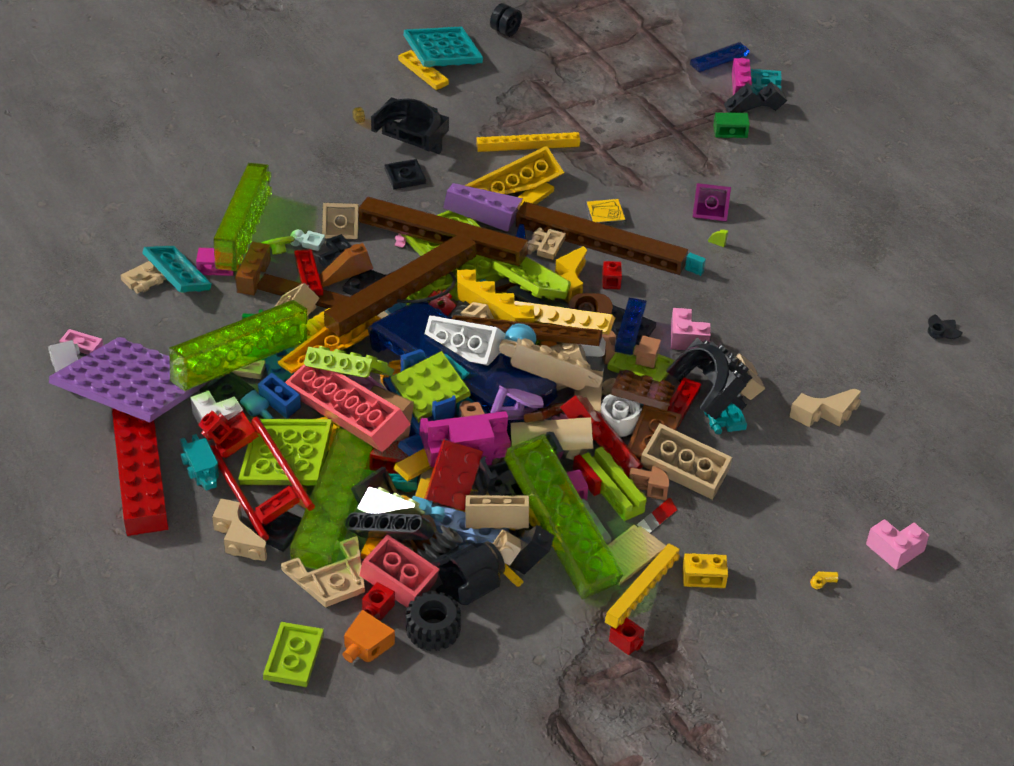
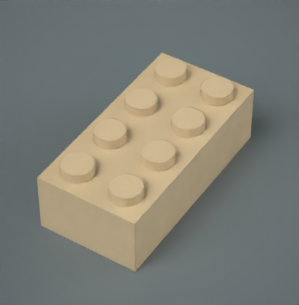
[641,423,732,500]

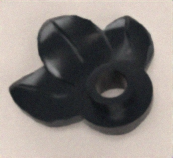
[927,314,963,339]

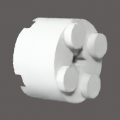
[600,394,640,438]

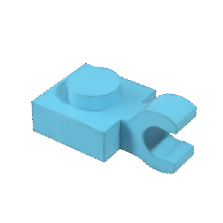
[412,496,445,522]

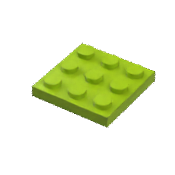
[390,351,471,423]

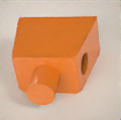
[342,610,395,663]

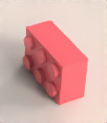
[359,534,439,608]

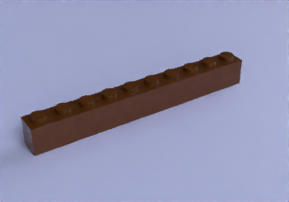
[358,197,528,266]
[516,201,688,275]
[324,233,477,337]

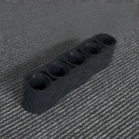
[345,512,435,540]

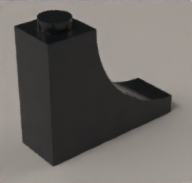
[507,523,555,575]

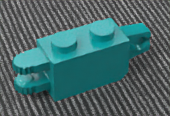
[180,434,219,491]

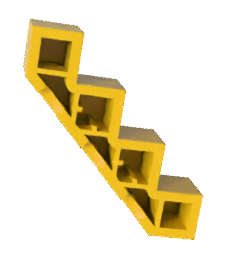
[457,269,535,323]

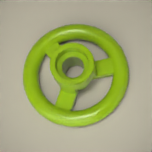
[261,236,295,255]

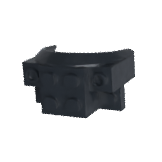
[371,97,449,154]
[666,337,753,420]
[475,432,569,506]

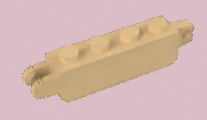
[499,338,603,390]

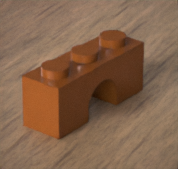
[235,242,271,295]

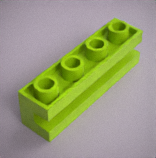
[582,447,647,521]

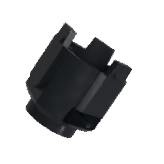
[432,541,505,606]

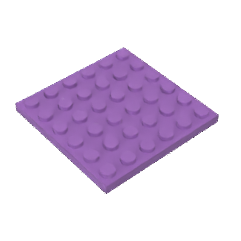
[49,337,215,422]

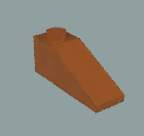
[319,243,373,287]

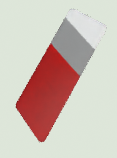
[637,498,677,533]

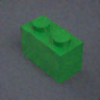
[713,113,750,138]

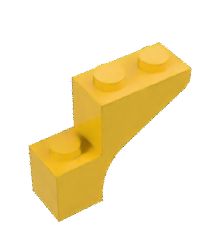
[555,246,587,304]

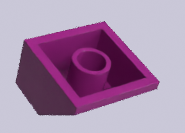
[692,183,731,222]

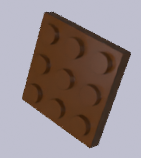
[610,370,675,411]

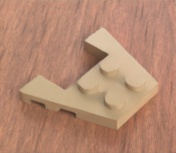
[281,536,365,607]

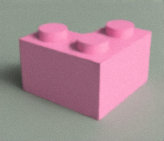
[671,308,711,350]
[866,519,929,570]

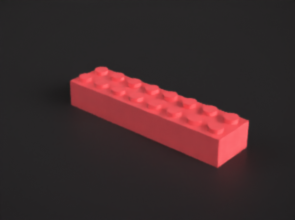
[285,365,411,452]

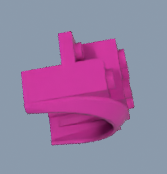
[419,411,511,468]

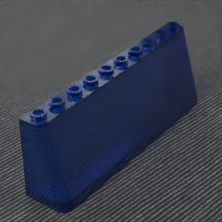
[368,299,558,431]

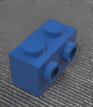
[258,373,301,419]

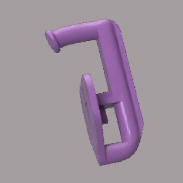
[491,385,544,420]

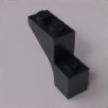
[724,82,787,113]

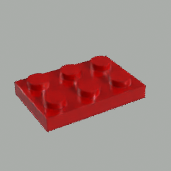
[424,439,483,511]

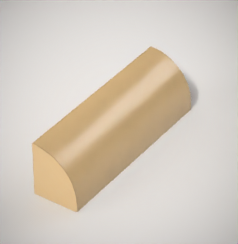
[511,417,593,454]

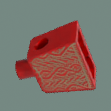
[369,441,409,474]

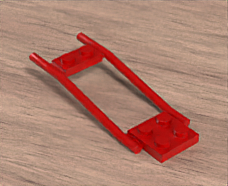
[210,411,315,541]

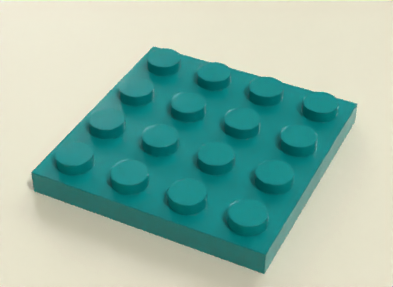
[403,26,483,67]

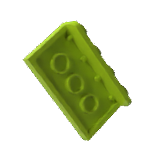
[492,257,571,300]
[304,346,394,378]

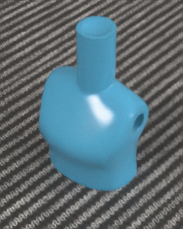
[240,390,274,419]

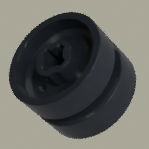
[490,3,522,37]

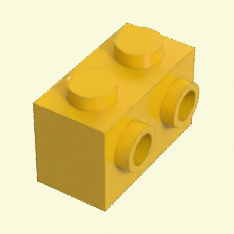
[682,553,728,588]

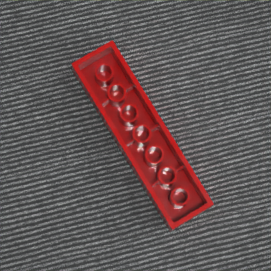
[112,408,169,536]

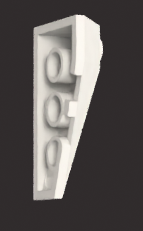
[424,316,506,365]

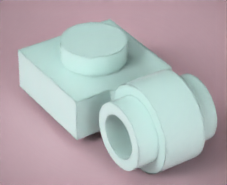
[290,229,325,251]

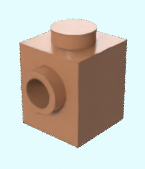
[634,336,661,368]

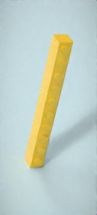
[476,132,580,152]
[604,543,680,628]

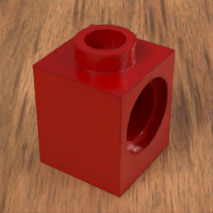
[362,582,395,621]
[609,617,645,655]

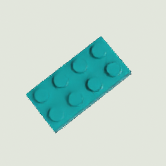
[142,246,212,293]

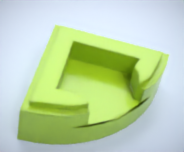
[708,230,728,247]

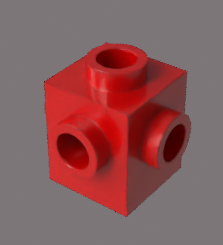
[427,289,457,318]
[198,410,233,445]

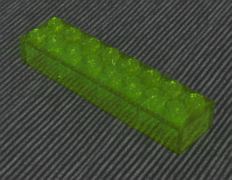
[213,162,272,271]
[169,300,308,391]
[290,428,374,569]
[504,434,623,600]

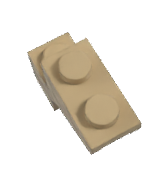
[790,389,861,427]
[212,499,267,561]

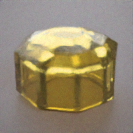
[352,107,365,124]

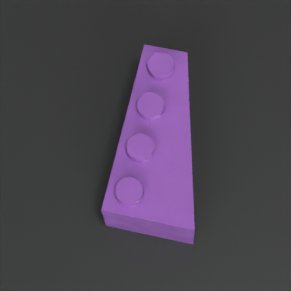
[443,183,523,232]

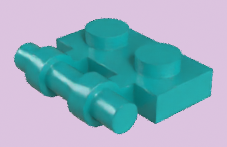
[750,69,782,92]
[704,403,747,435]

